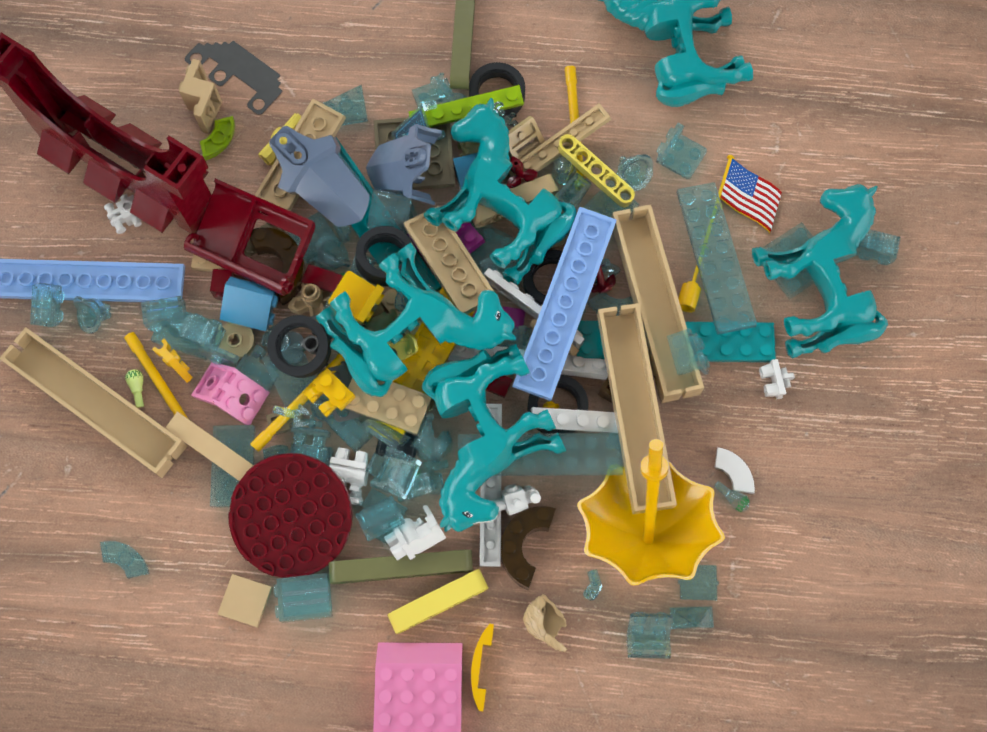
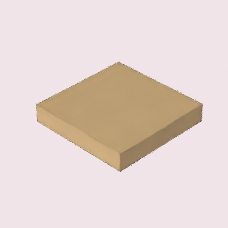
[217,574,273,628]

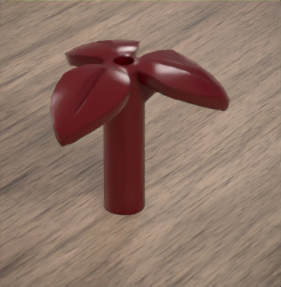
[507,156,538,188]
[591,265,616,294]

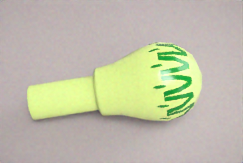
[125,369,144,408]

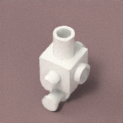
[104,194,142,234]
[493,484,541,515]

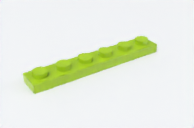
[409,85,524,128]

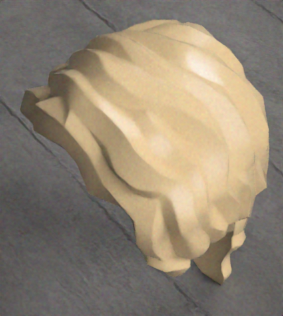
[523,594,567,652]

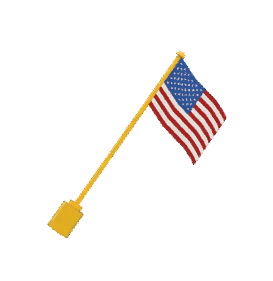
[678,155,782,313]

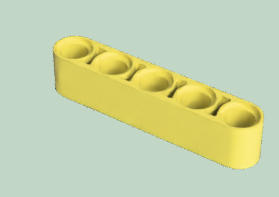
[558,134,635,207]
[387,569,489,634]

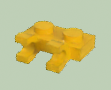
[152,339,193,383]
[305,368,356,417]

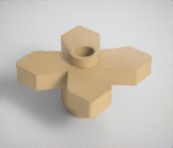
[288,283,332,323]

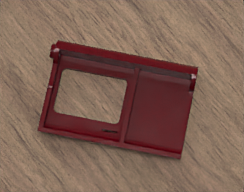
[184,178,315,296]

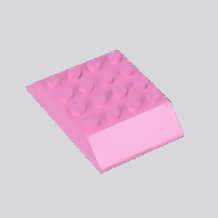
[373,643,463,732]

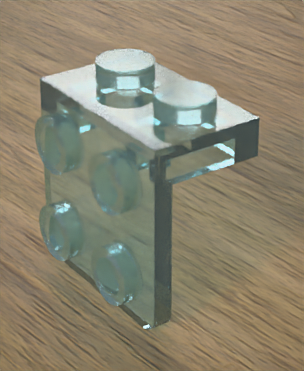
[656,123,707,179]
[667,328,710,375]
[626,612,673,659]

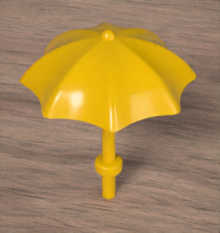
[577,439,725,586]

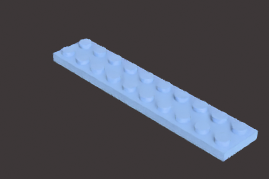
[512,207,617,401]
[0,259,186,303]

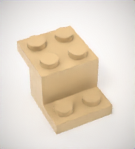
[179,59,222,134]

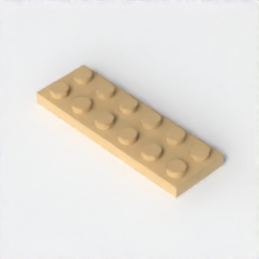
[255,99,346,211]
[404,206,493,314]

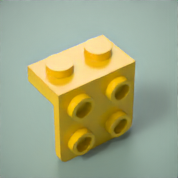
[328,271,385,325]

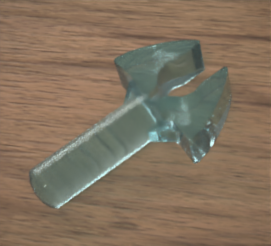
[272,404,311,427]

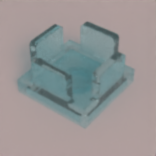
[366,446,422,499]

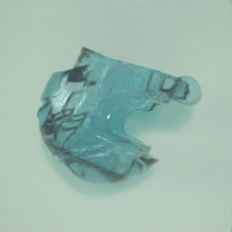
[411,413,453,463]

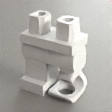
[329,447,370,506]
[384,505,446,560]

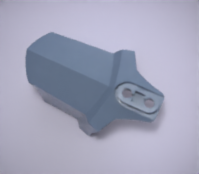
[366,124,442,205]
[269,126,370,227]

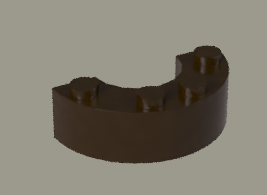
[250,227,305,305]
[501,506,556,590]

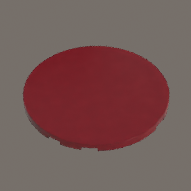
[228,453,353,579]

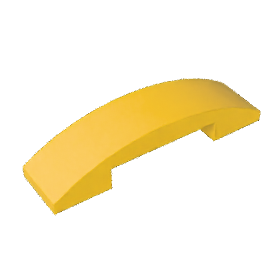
[471,623,494,712]

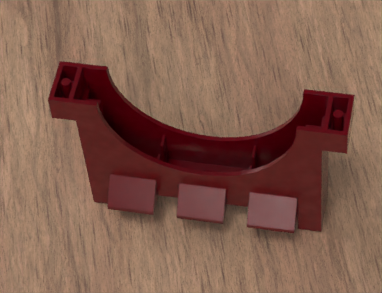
[0,32,212,234]

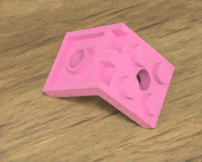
[191,362,270,426]

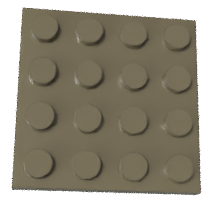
[373,117,455,193]

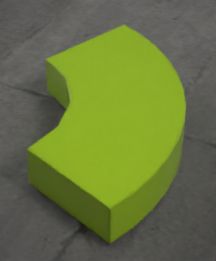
[200,116,235,161]

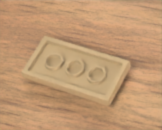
[345,378,432,435]

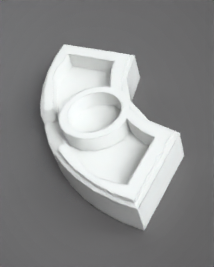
[715,447,755,494]

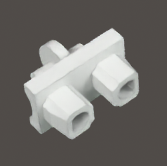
[759,359,795,399]

